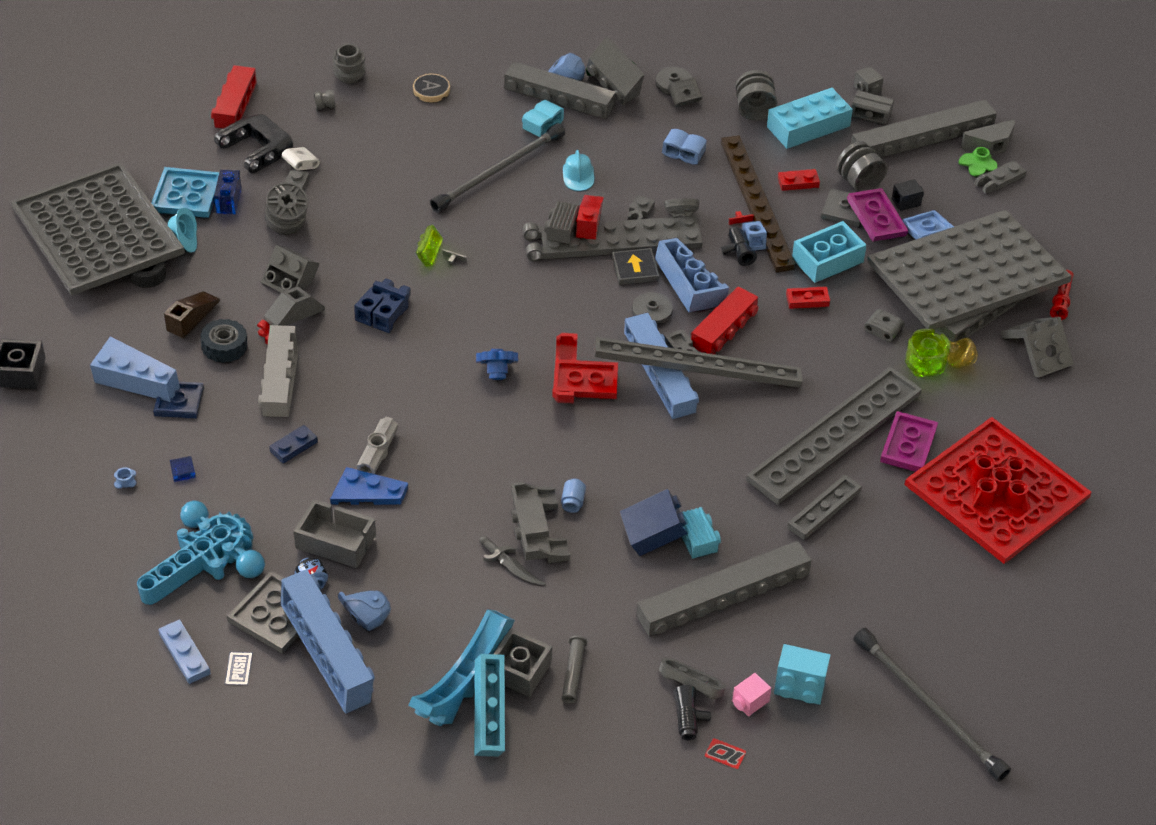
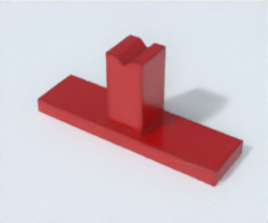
[729,211,754,225]

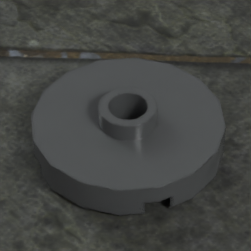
[656,67,692,95]
[632,292,673,324]

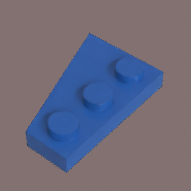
[330,467,408,505]

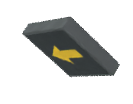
[612,248,659,285]

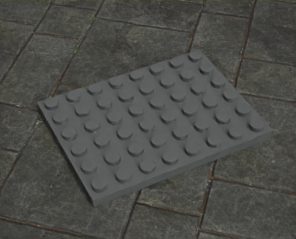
[11,162,185,296]
[867,210,1071,331]

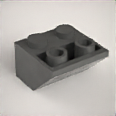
[261,245,320,293]

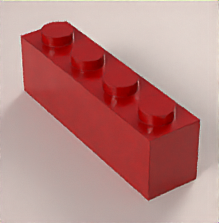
[211,65,257,129]
[691,286,759,354]

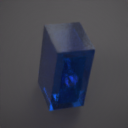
[214,169,242,214]

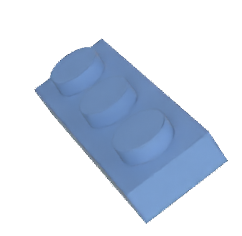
[158,619,211,684]

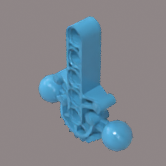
[137,500,265,605]

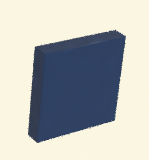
[153,381,204,419]

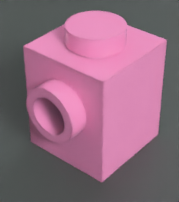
[732,673,771,717]

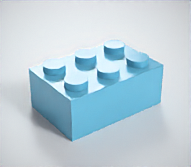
[792,221,867,283]

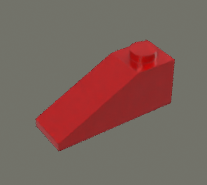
[576,195,604,240]

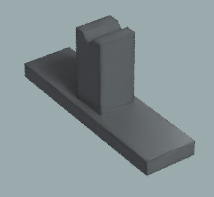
[442,249,467,265]

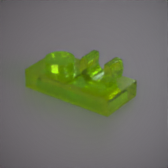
[416,225,443,267]

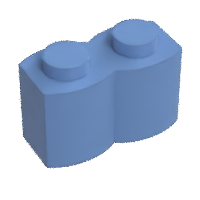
[662,129,707,164]

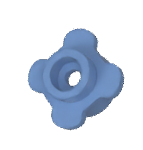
[114,467,136,489]

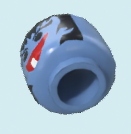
[295,558,328,590]

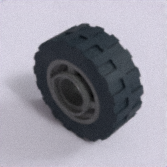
[200,319,247,363]

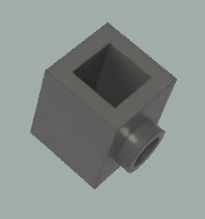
[854,66,884,95]

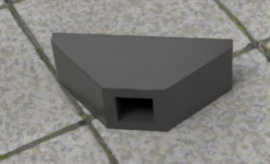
[961,119,1015,155]
[264,286,325,326]

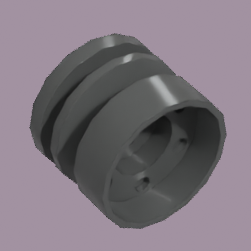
[735,70,778,121]
[836,141,888,192]
[265,182,308,235]

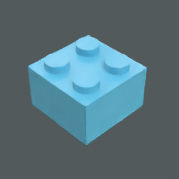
[774,644,831,705]

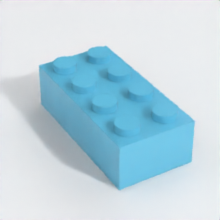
[767,88,853,149]

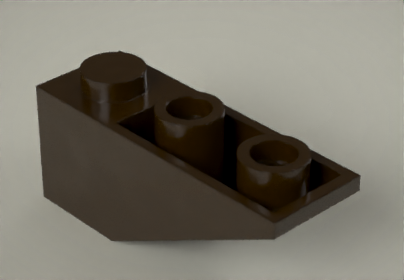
[164,291,220,338]

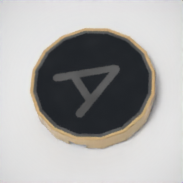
[413,74,450,103]

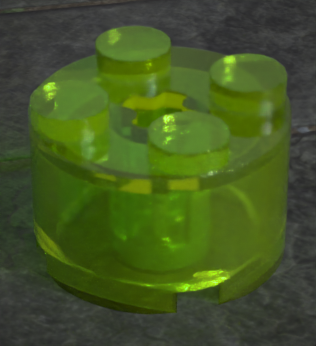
[905,329,950,377]

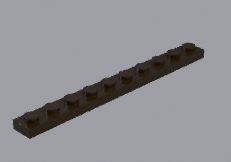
[721,135,796,273]

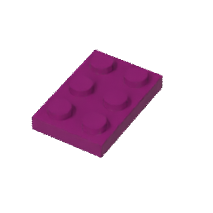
[847,188,908,242]
[880,411,938,472]

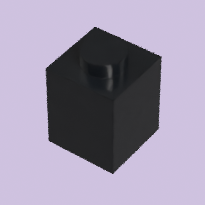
[892,179,924,211]

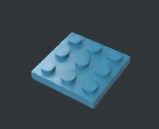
[151,167,222,218]

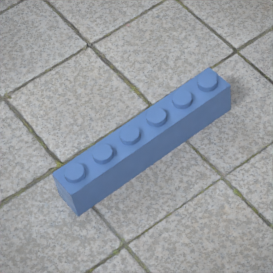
[624,313,699,419]

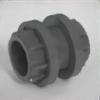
[332,43,366,84]

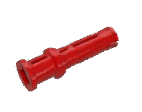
[1050,270,1074,320]

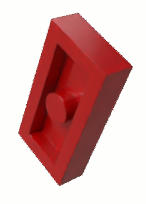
[778,169,820,191]
[786,287,830,309]

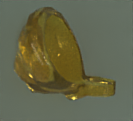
[939,338,978,369]

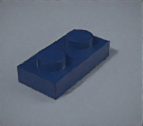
[269,425,318,464]

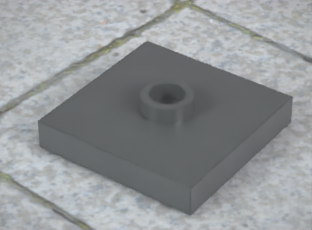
[821,188,860,227]

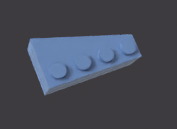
[655,238,729,312]
[90,336,180,402]

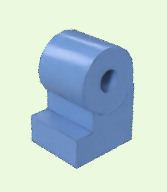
[742,221,767,251]

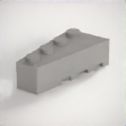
[258,325,298,417]

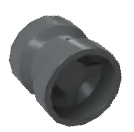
[314,89,335,110]

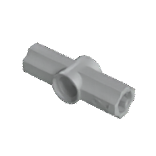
[357,417,398,474]

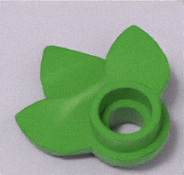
[959,147,997,177]

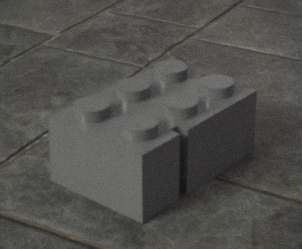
[293,499,376,568]

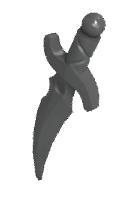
[480,536,546,585]

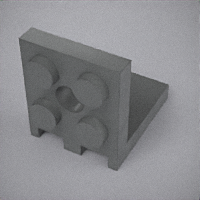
[1000,317,1074,377]

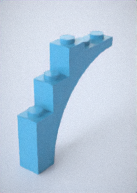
[408,609,515,726]

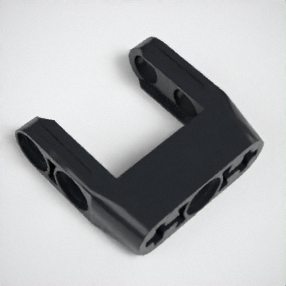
[214,114,293,173]

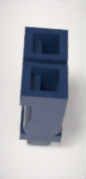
[354,278,411,333]

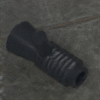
[721,226,757,266]
[673,685,711,741]

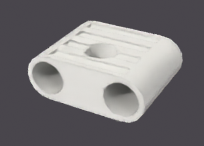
[282,147,320,171]

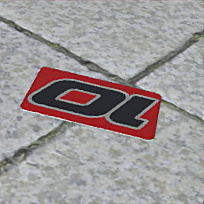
[705,738,746,769]

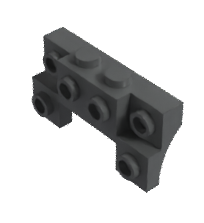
[511,482,570,563]

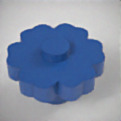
[476,349,518,380]

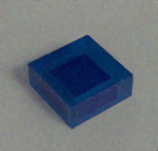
[169,456,196,482]

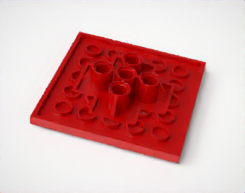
[904,417,1092,564]

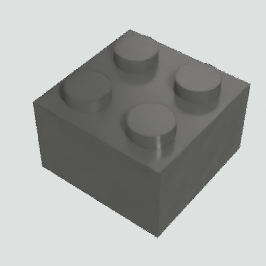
[494,628,552,697]

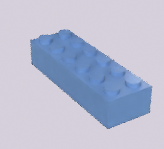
[281,569,375,714]

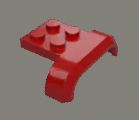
[552,333,618,404]

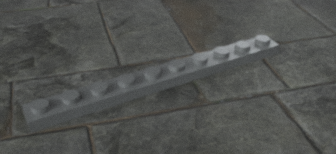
[594,337,802,388]

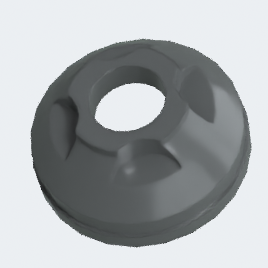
[664,198,700,217]

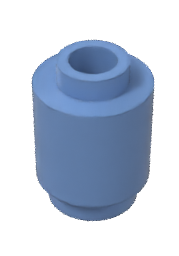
[561,479,586,513]

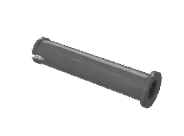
[561,635,587,704]

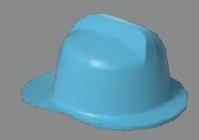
[563,150,594,191]
[168,207,197,253]

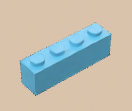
[474,654,505,757]

